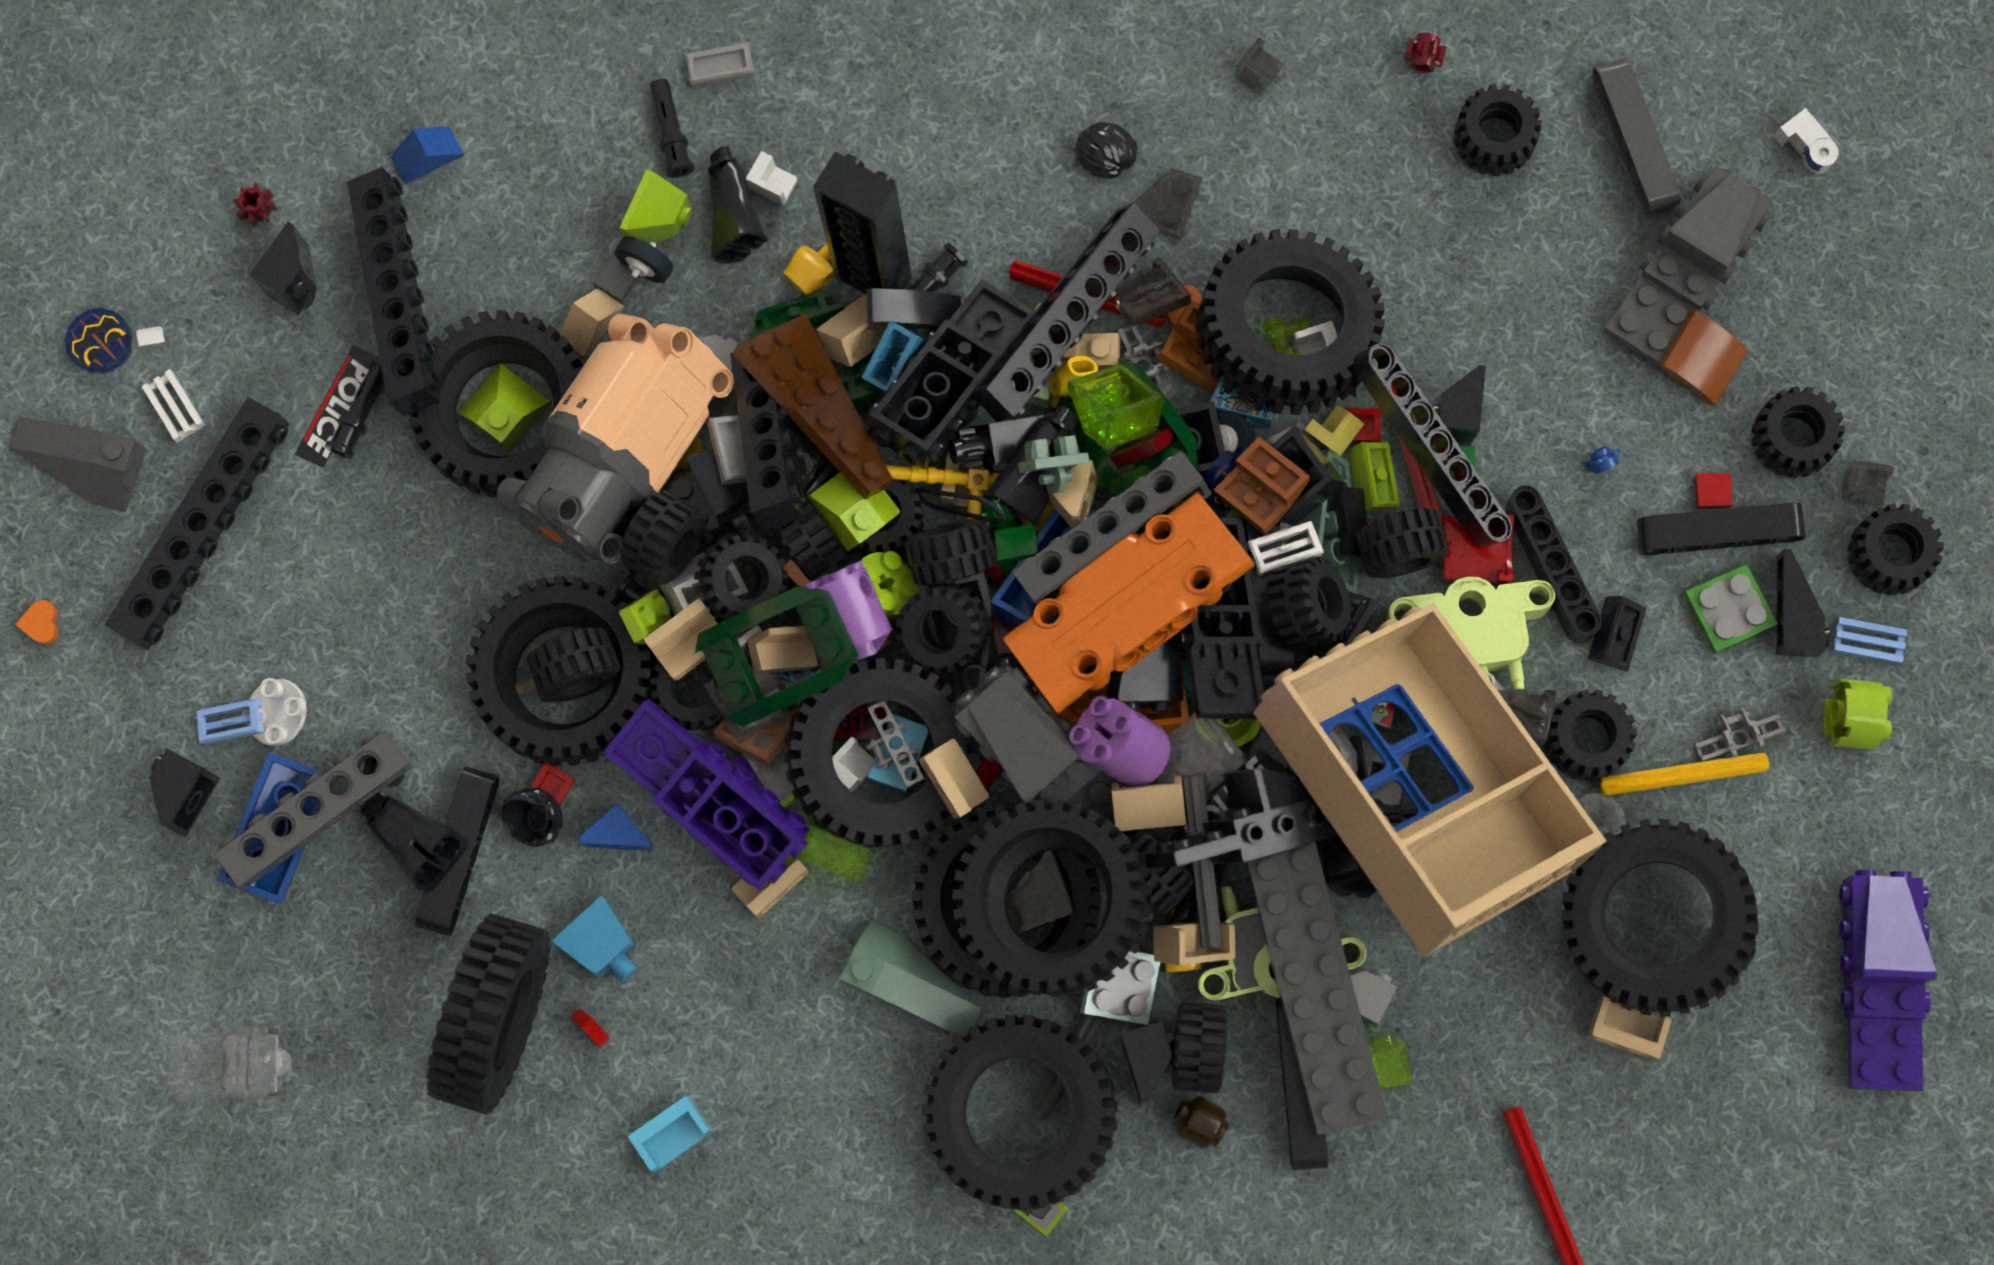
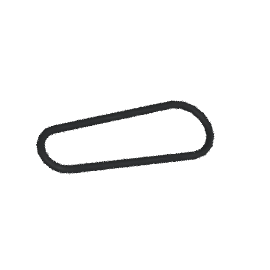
[915,488,1006,524]

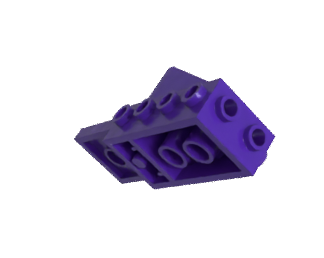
[603,699,810,890]
[1839,870,1937,1092]

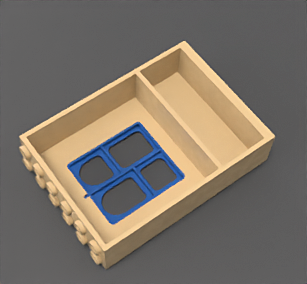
[1253,603,1607,957]

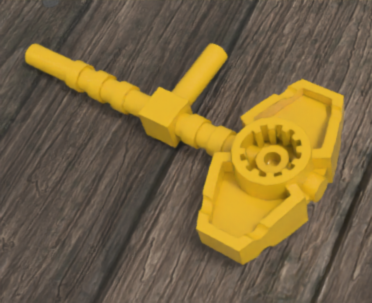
[886,465,1067,533]

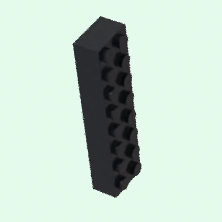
[813,151,912,295]

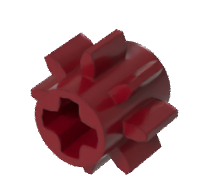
[1404,32,1447,73]
[233,183,277,227]

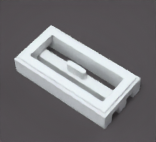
[141,369,206,443]
[1246,521,1324,576]

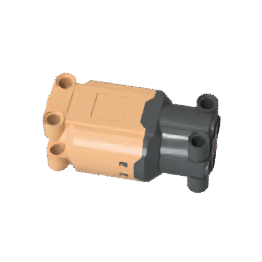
[497,314,734,564]

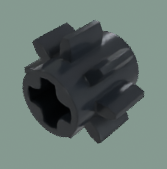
[948,427,988,471]

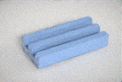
[1832,617,1908,665]
[196,698,264,745]

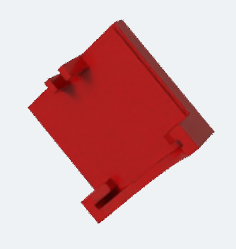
[1441,515,1514,586]

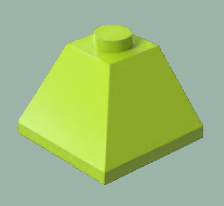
[620,169,693,244]
[458,363,551,453]
[807,473,900,551]

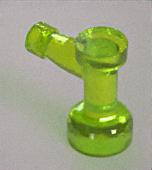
[1263,317,1310,355]

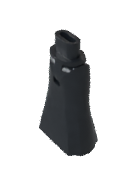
[708,146,768,264]
[985,405,1080,526]
[361,792,463,890]

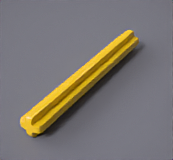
[1599,753,1769,796]

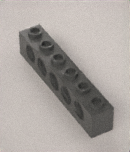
[1013,451,1211,606]
[214,731,413,890]

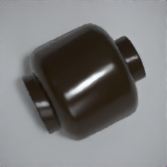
[1174,1096,1229,1149]

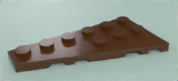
[733,314,893,500]

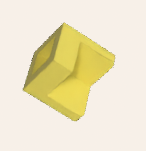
[1305,405,1364,456]

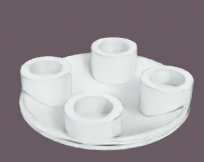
[242,678,307,746]

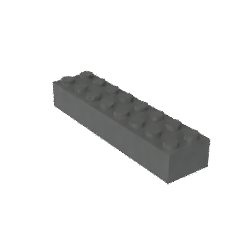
[1245,842,1388,1135]

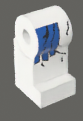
[1774,108,1839,174]

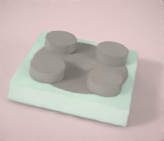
[1080,951,1160,1025]

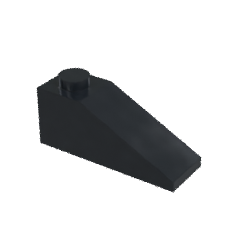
[1776,548,1831,657]

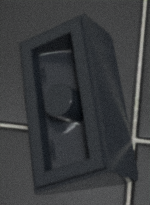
[1588,596,1646,671]

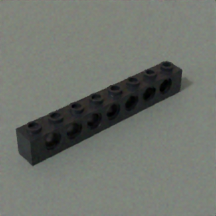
[347,167,440,417]
[970,202,1160,423]
[105,397,289,650]

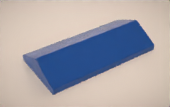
[216,752,325,904]

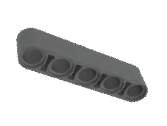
[1592,58,1681,214]

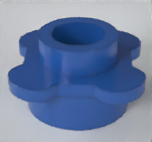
[1584,445,1621,474]

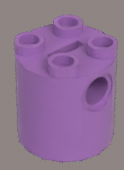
[801,561,892,662]
[1069,696,1171,787]

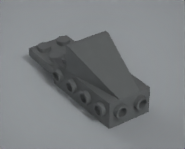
[1604,166,1773,368]
[955,661,1126,833]

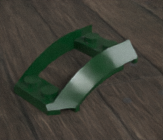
[749,290,877,436]
[1054,359,1198,497]
[695,586,859,727]

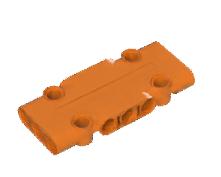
[1002,492,1255,713]

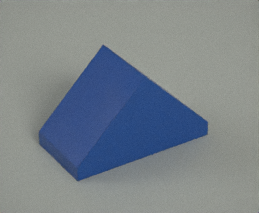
[391,126,464,184]
[580,804,653,851]

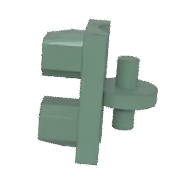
[1018,435,1089,493]

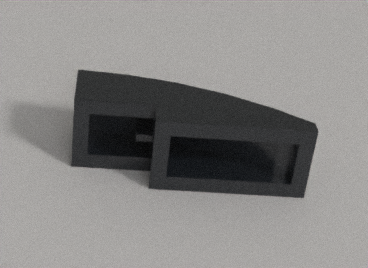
[867,288,961,331]

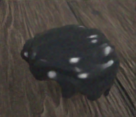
[1075,122,1138,178]
[501,788,563,847]

